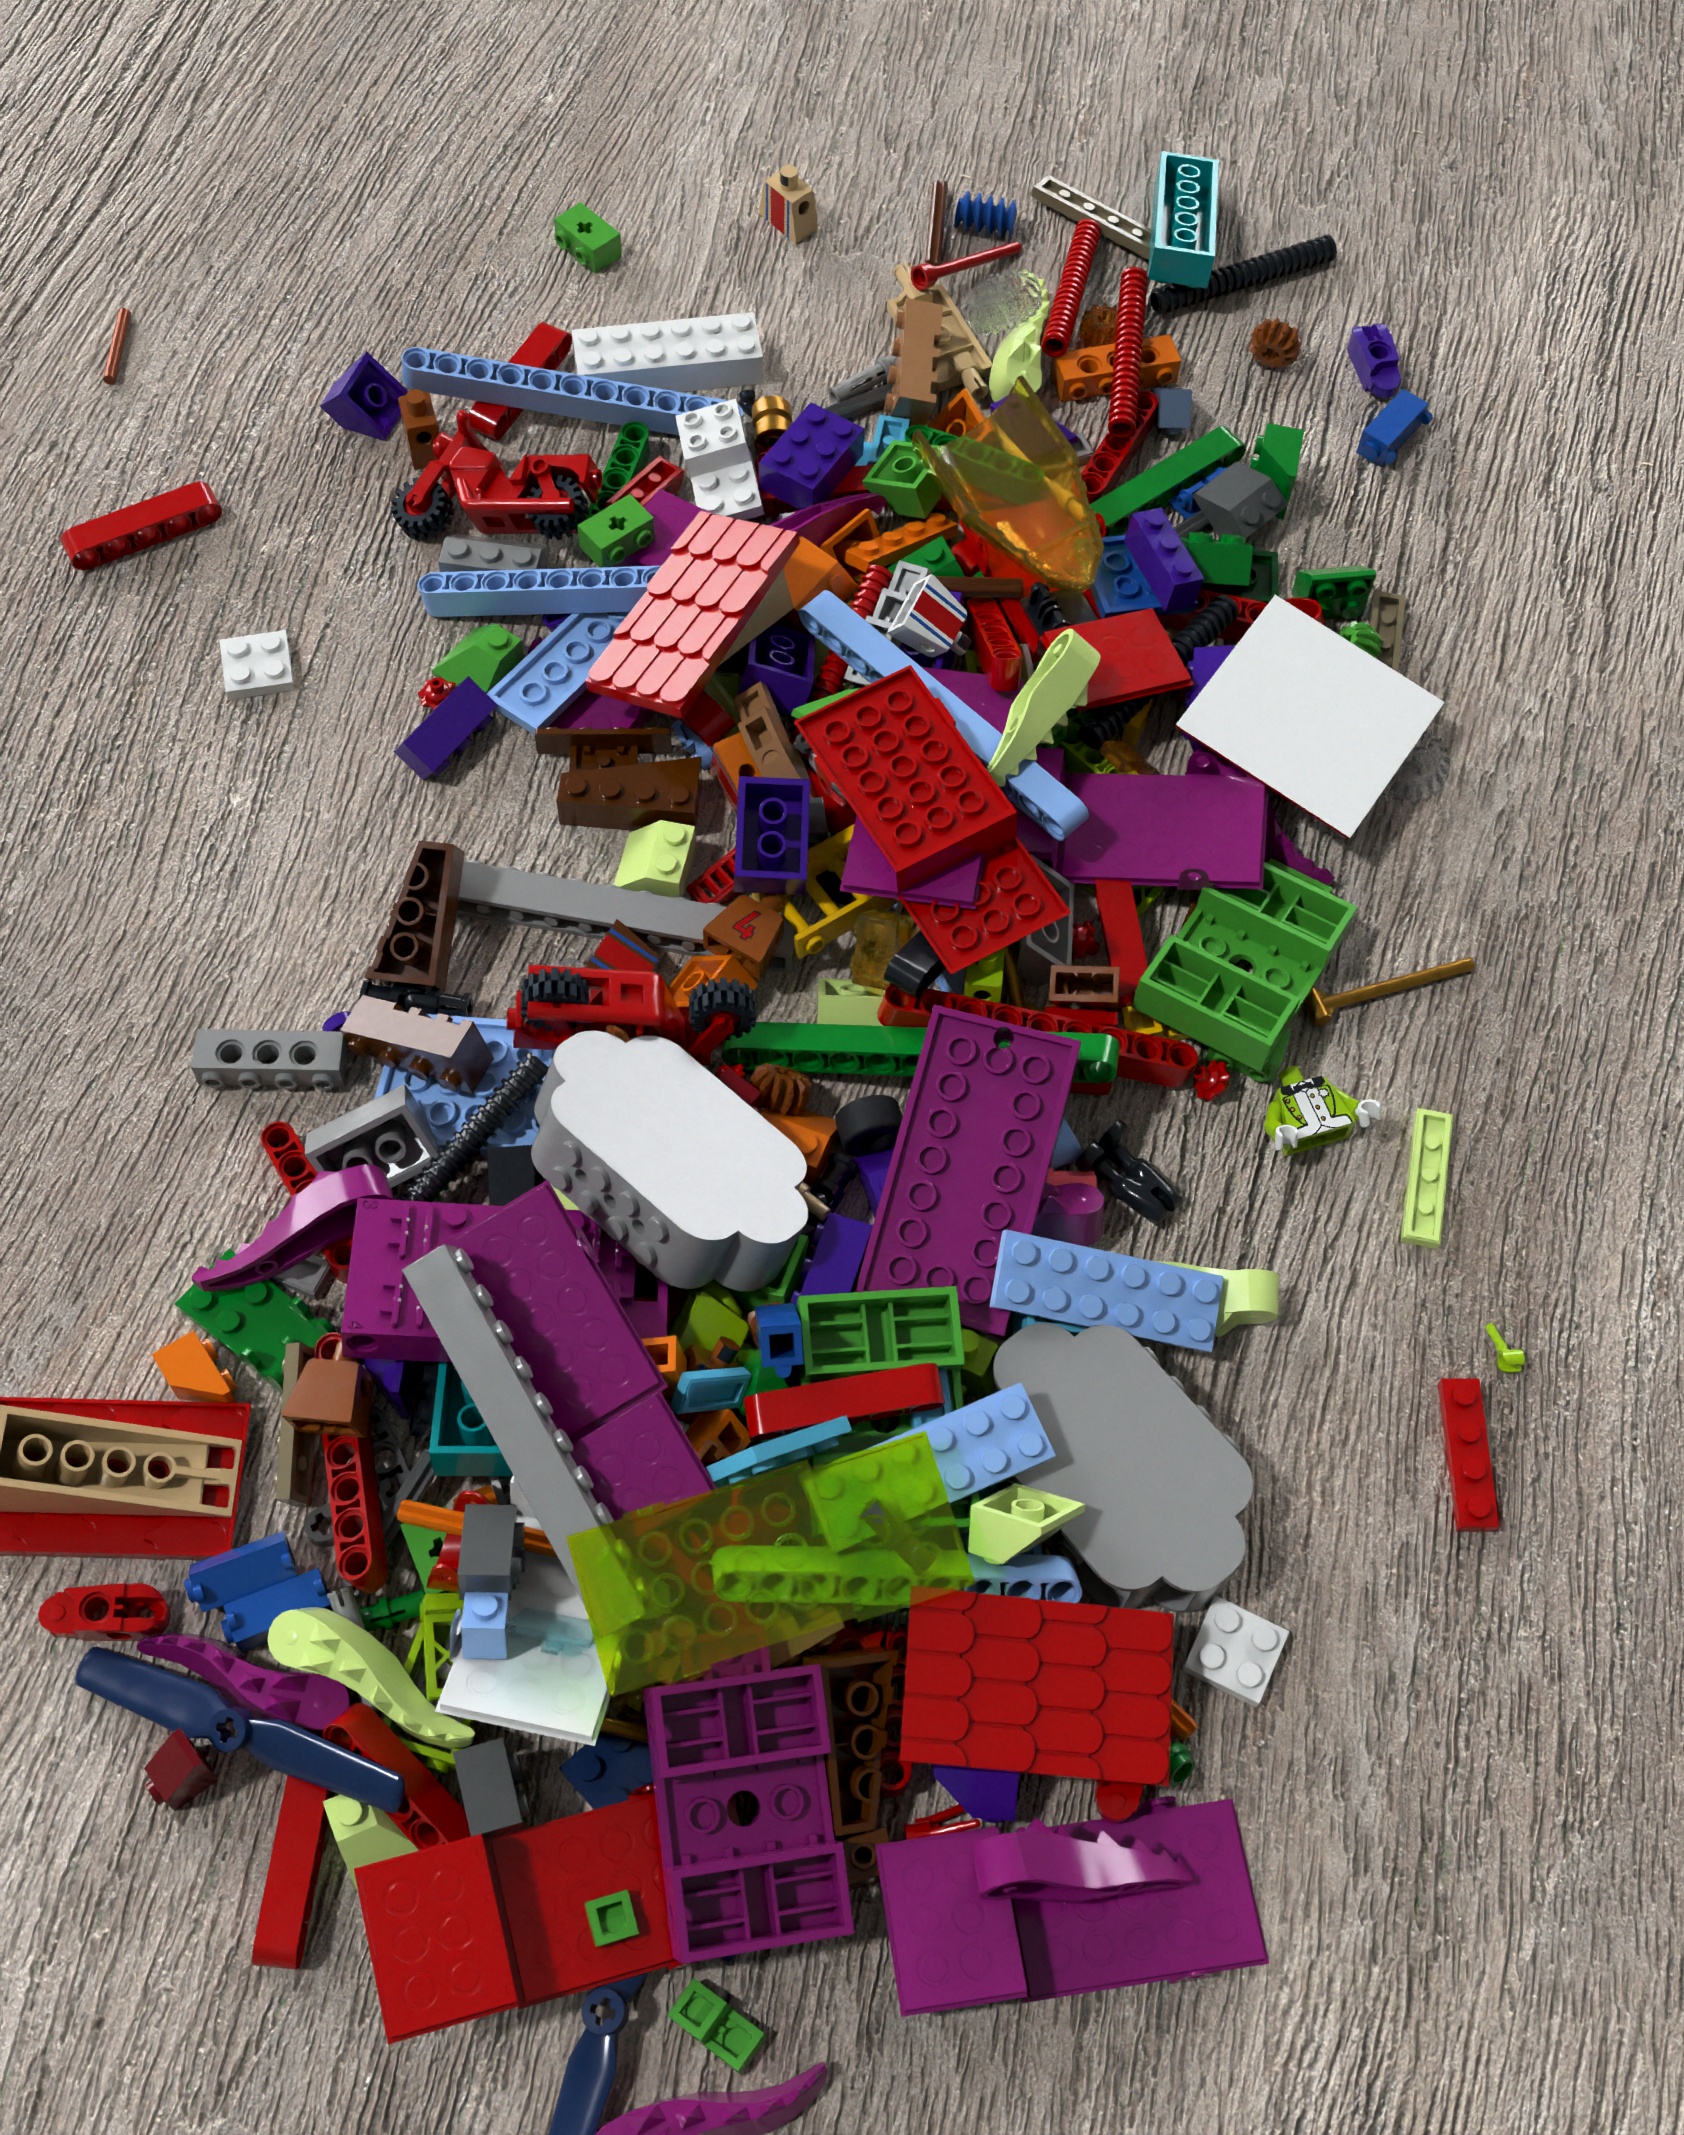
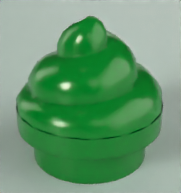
[1170,1742,1195,1786]

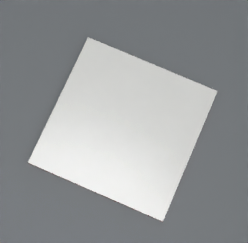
[1175,595,1445,839]

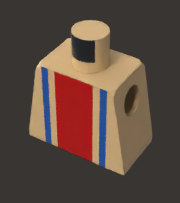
[759,165,818,244]

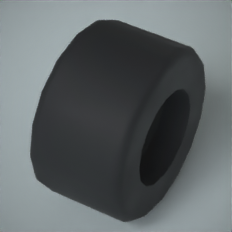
[835,1095,903,1157]

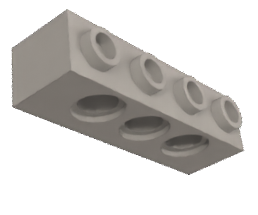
[191,1029,349,1090]

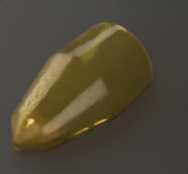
[912,375,1104,591]

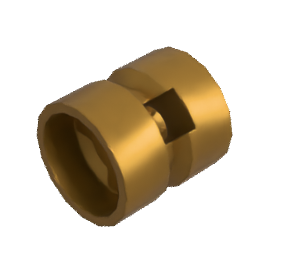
[752,395,792,453]

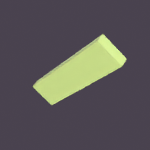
[1400,1108,1453,1249]

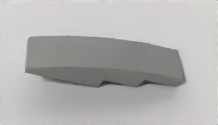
[844,560,932,686]

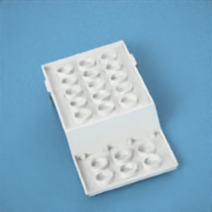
[435,1420,689,1746]

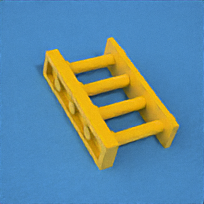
[752,824,900,960]

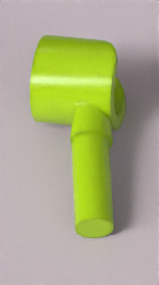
[1485,1323,1525,1372]

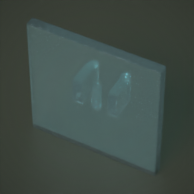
[505,1607,601,1655]

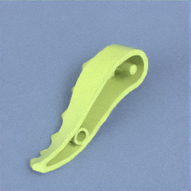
[989,278,1050,402]
[986,629,1101,787]
[1155,1261,1279,1337]
[267,1607,475,1748]

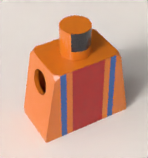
[710,732,762,812]

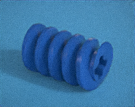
[954,190,1017,240]

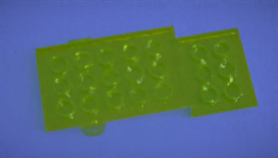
[566,1431,976,1697]

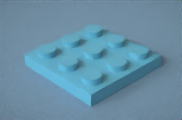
[705,1415,852,1491]

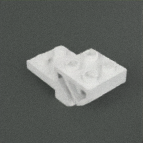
[675,399,765,520]

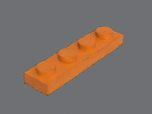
[845,513,958,574]

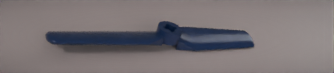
[75,1646,405,1814]
[548,1972,649,2135]

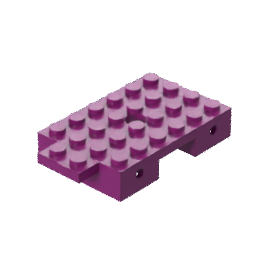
[643,1627,854,1964]

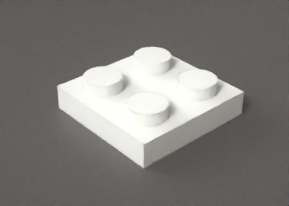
[219,630,295,700]
[1181,1596,1289,1707]

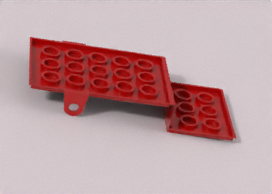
[958,498,1194,711]
[793,665,1072,974]
[354,1783,740,2044]

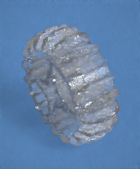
[962,269,1044,336]
[1381,729,1451,807]

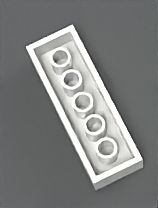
[571,312,763,392]

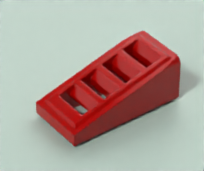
[686,847,742,905]

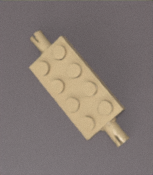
[887,262,992,401]

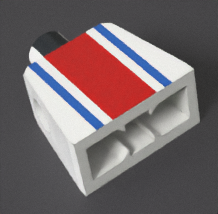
[887,574,972,657]

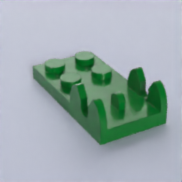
[174,1249,338,1394]

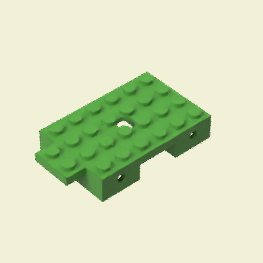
[1132,858,1357,1072]
[795,1286,980,1580]

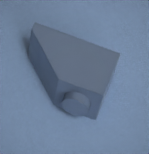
[1151,388,1192,434]

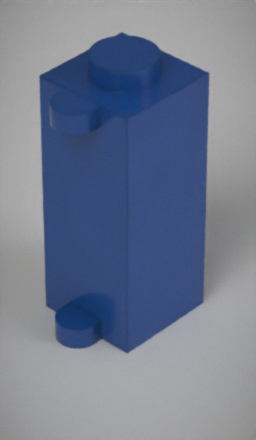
[1356,389,1433,467]
[755,1303,804,1378]
[184,1531,298,1613]
[221,1568,333,1653]

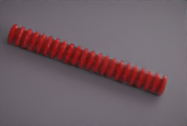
[1041,219,1101,358]
[1108,267,1148,438]
[789,565,893,766]

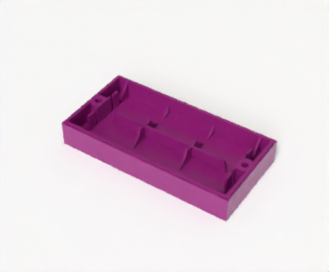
[855,1005,1081,1341]

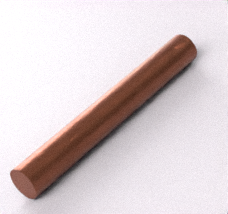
[103,308,131,385]

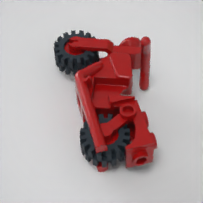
[391,410,603,541]
[506,965,756,1066]

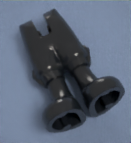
[1075,1119,1183,1226]

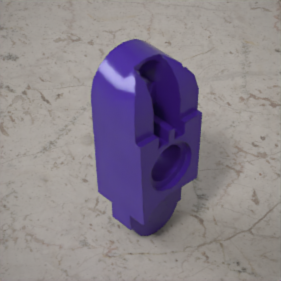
[1347,324,1402,398]

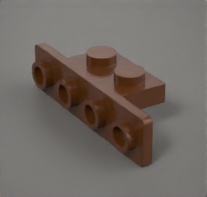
[535,727,672,772]

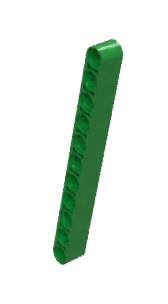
[973,426,1247,606]
[722,1022,1120,1084]

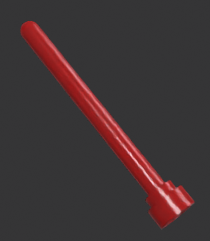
[911,241,1022,290]

